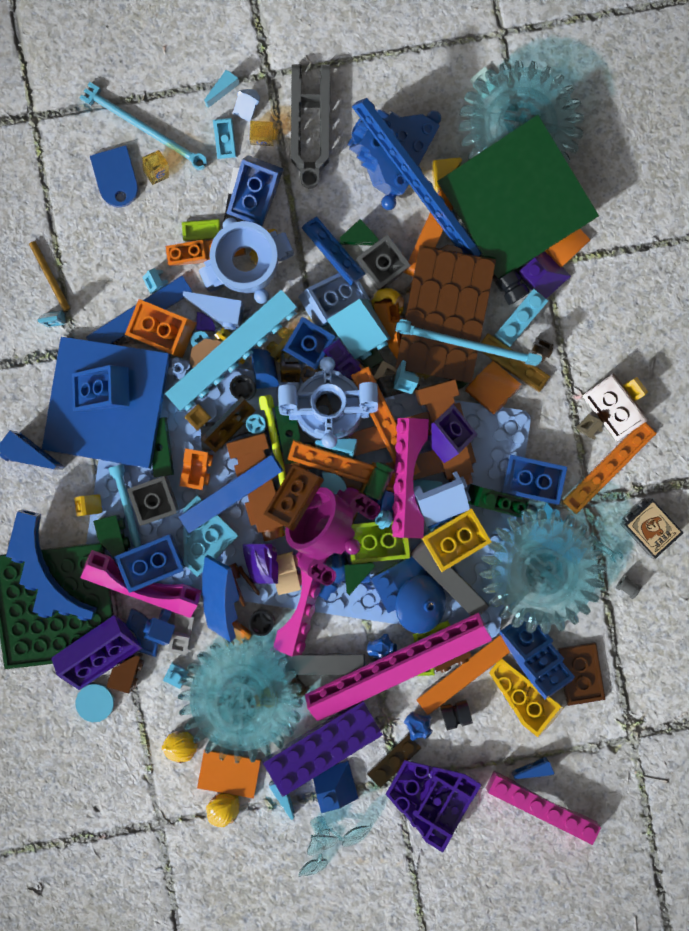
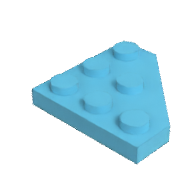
[183,495,239,577]

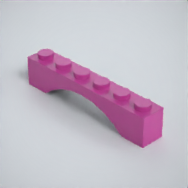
[392,418,429,538]
[81,550,201,618]
[273,557,329,657]
[485,771,601,845]

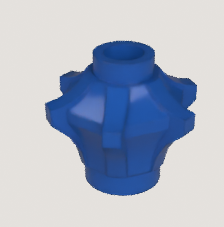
[367,634,397,659]
[404,711,433,741]

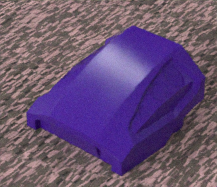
[242,544,278,584]

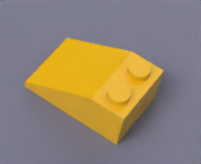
[422,508,491,572]

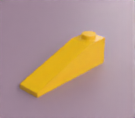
[489,659,564,737]

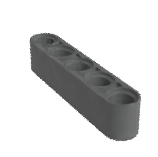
[410,541,490,616]

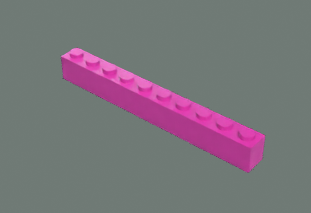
[305,613,492,722]

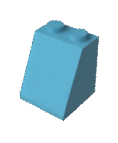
[327,299,391,360]

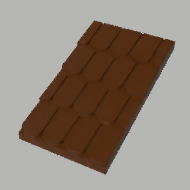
[395,245,496,383]

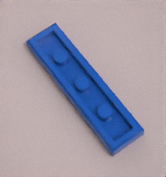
[302,216,365,286]

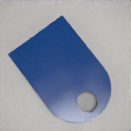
[90,145,138,208]

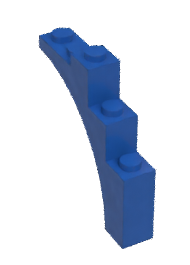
[6,509,97,621]

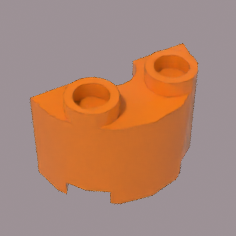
[179,448,213,490]

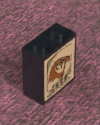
[620,498,683,559]

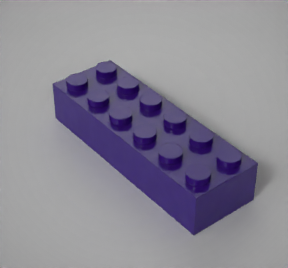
[262,701,383,797]

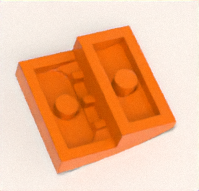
[545,229,590,267]
[465,361,522,415]

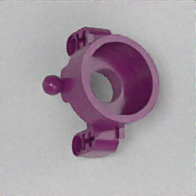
[285,487,380,586]

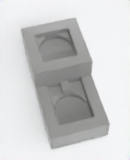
[168,613,195,655]

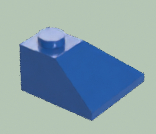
[283,317,335,370]
[313,761,359,813]

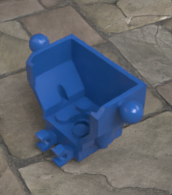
[347,109,442,210]

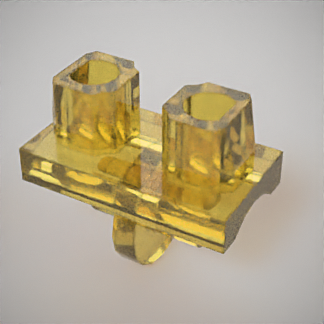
[266,327,294,364]

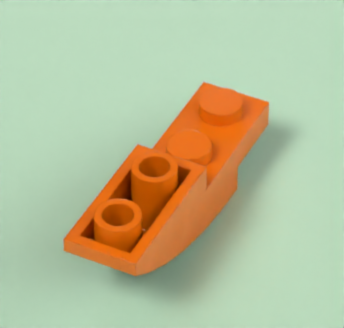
[165,240,246,266]

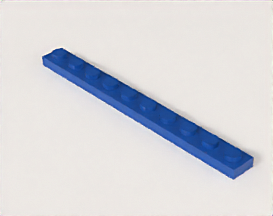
[352,98,481,256]

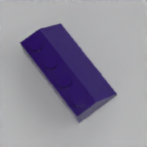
[51,615,142,690]

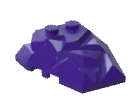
[386,760,482,853]

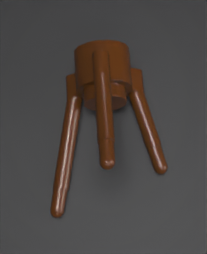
[229,563,260,607]

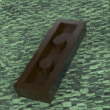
[200,396,256,453]
[367,733,421,788]

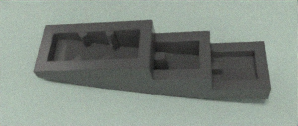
[285,653,365,675]

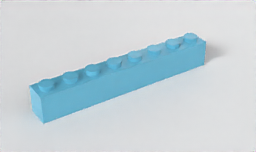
[165,290,298,412]

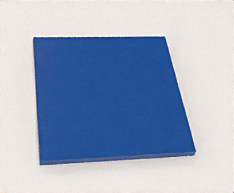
[41,337,171,469]

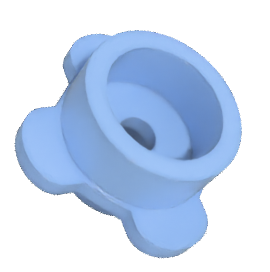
[168,357,190,380]

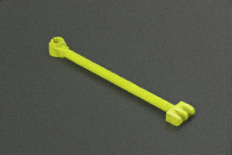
[259,395,286,485]

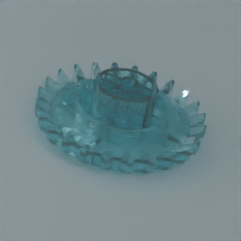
[458,60,584,165]
[479,508,606,634]
[178,637,303,763]

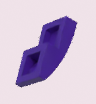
[323,338,362,380]

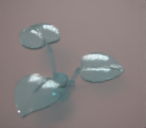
[298,816,372,877]

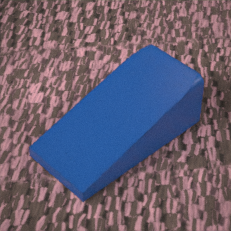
[511,757,554,779]

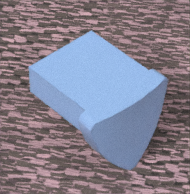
[233,89,260,122]

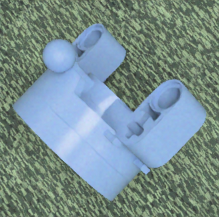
[199,218,294,304]
[278,357,378,448]

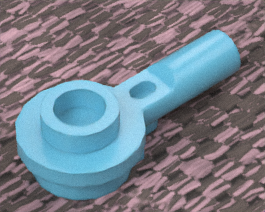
[375,510,393,529]

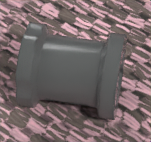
[616,575,642,600]

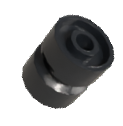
[495,269,530,305]
[229,375,257,401]
[248,608,275,636]
[440,699,473,731]

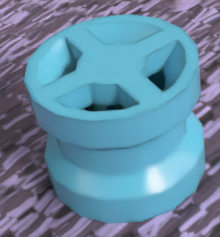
[191,331,210,347]
[246,414,267,435]

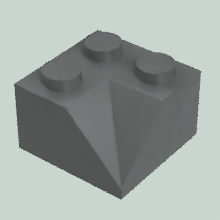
[356,235,411,290]
[127,476,180,526]

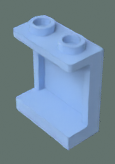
[413,471,471,527]

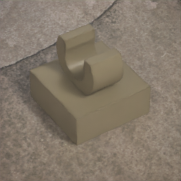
[576,414,603,440]

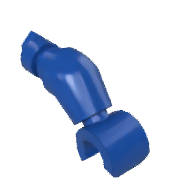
[319,553,348,601]

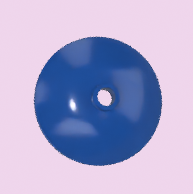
[395,575,446,634]

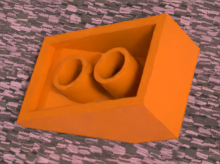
[125,299,197,358]

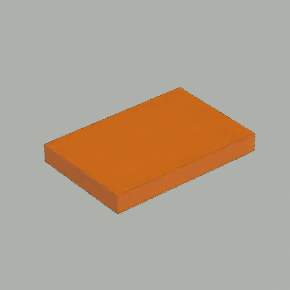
[197,749,261,799]

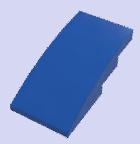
[202,555,240,642]
[499,612,575,700]

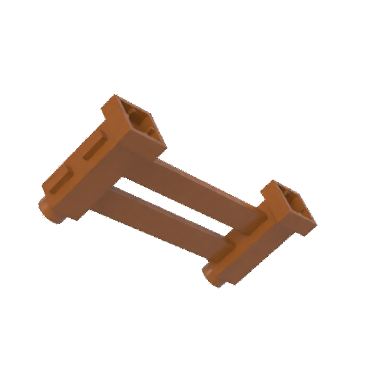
[226,380,476,541]

